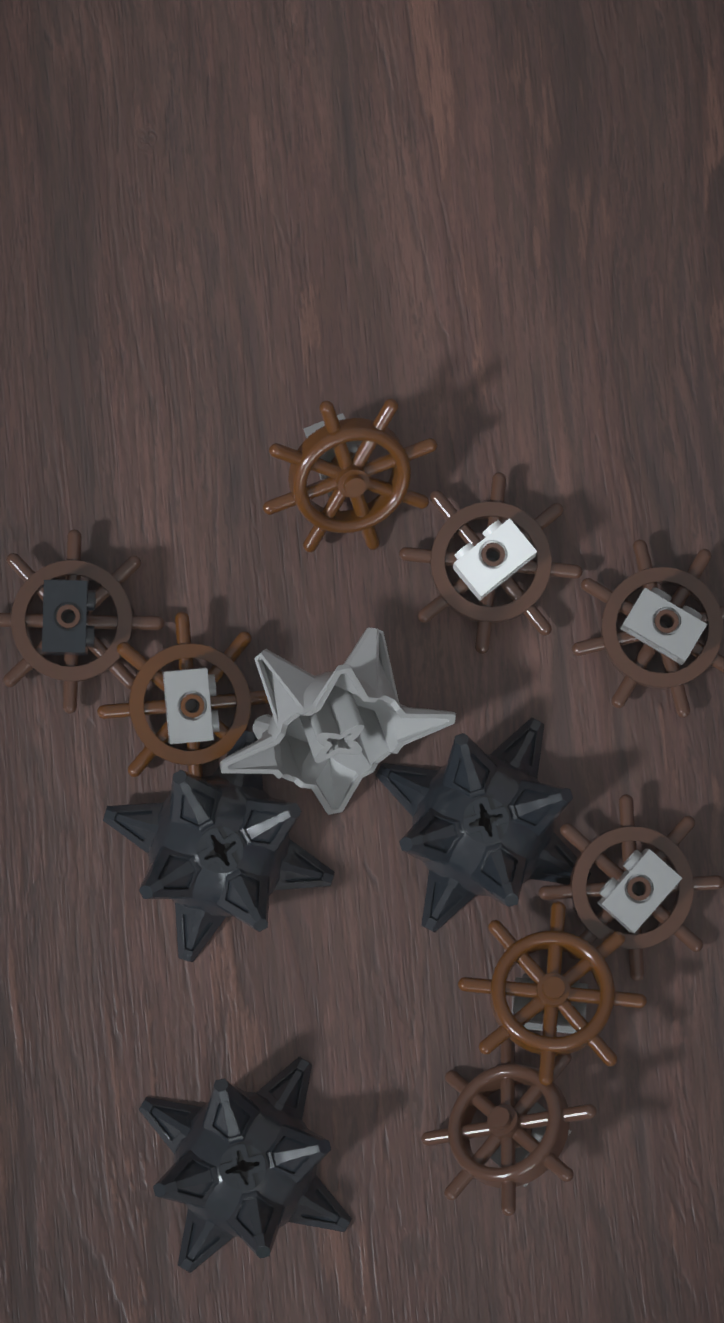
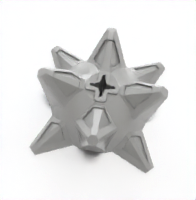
[220,627,456,815]

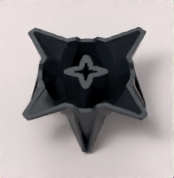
[376,717,591,933]
[103,730,335,962]
[139,1057,352,1273]

